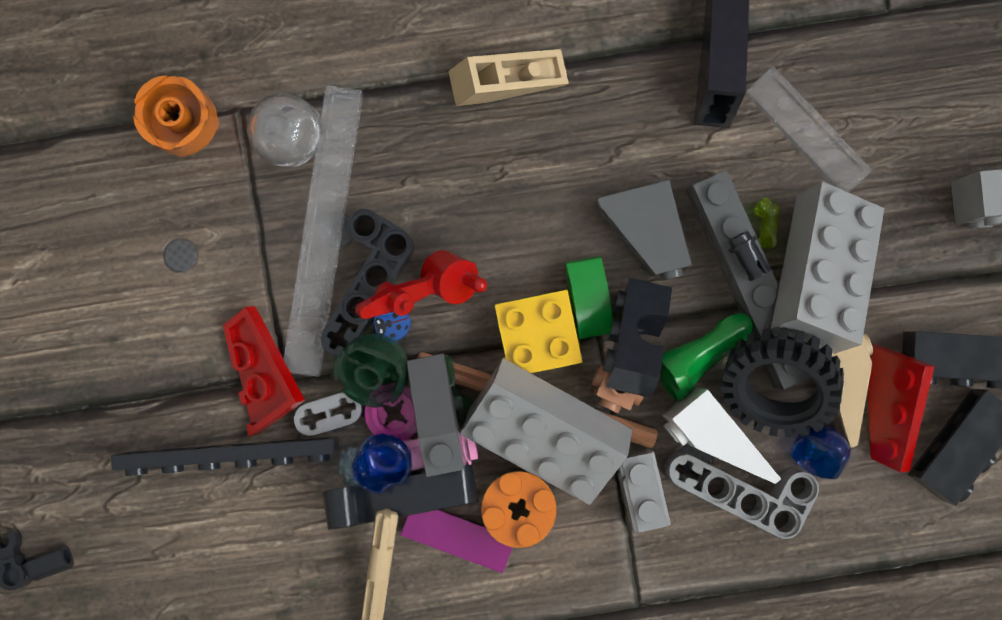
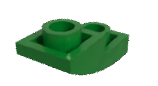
[564,256,613,339]

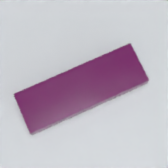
[401,510,513,573]

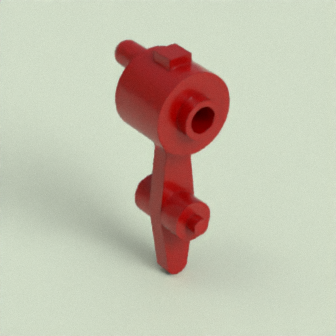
[355,250,487,319]

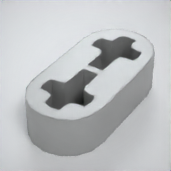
[294,392,364,436]

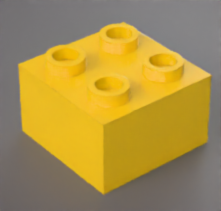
[495,290,583,373]

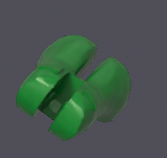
[659,313,753,402]

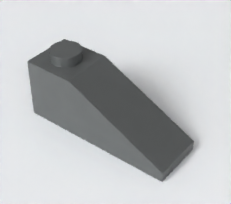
[407,353,466,477]

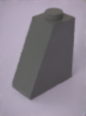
[595,180,692,281]

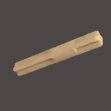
[361,508,398,620]

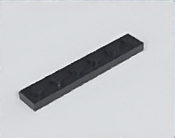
[111,436,339,476]

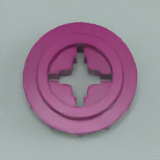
[365,384,417,442]

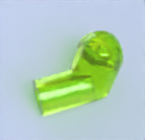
[754,198,781,249]

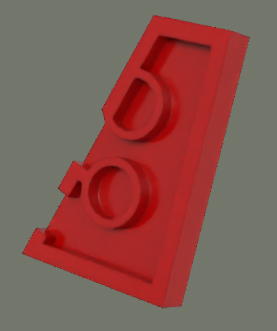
[223,306,305,437]
[867,344,935,473]

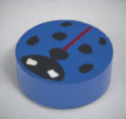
[374,312,411,341]

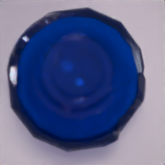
[790,425,851,480]
[351,433,413,494]

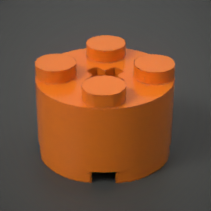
[133,75,219,157]
[481,472,556,548]

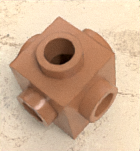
[591,365,644,413]

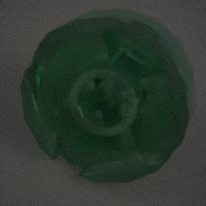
[333,333,409,408]

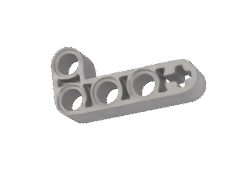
[664,451,819,539]

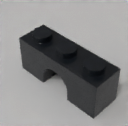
[603,277,672,398]

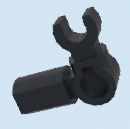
[0,529,74,591]

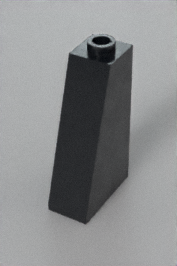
[694,0,749,128]

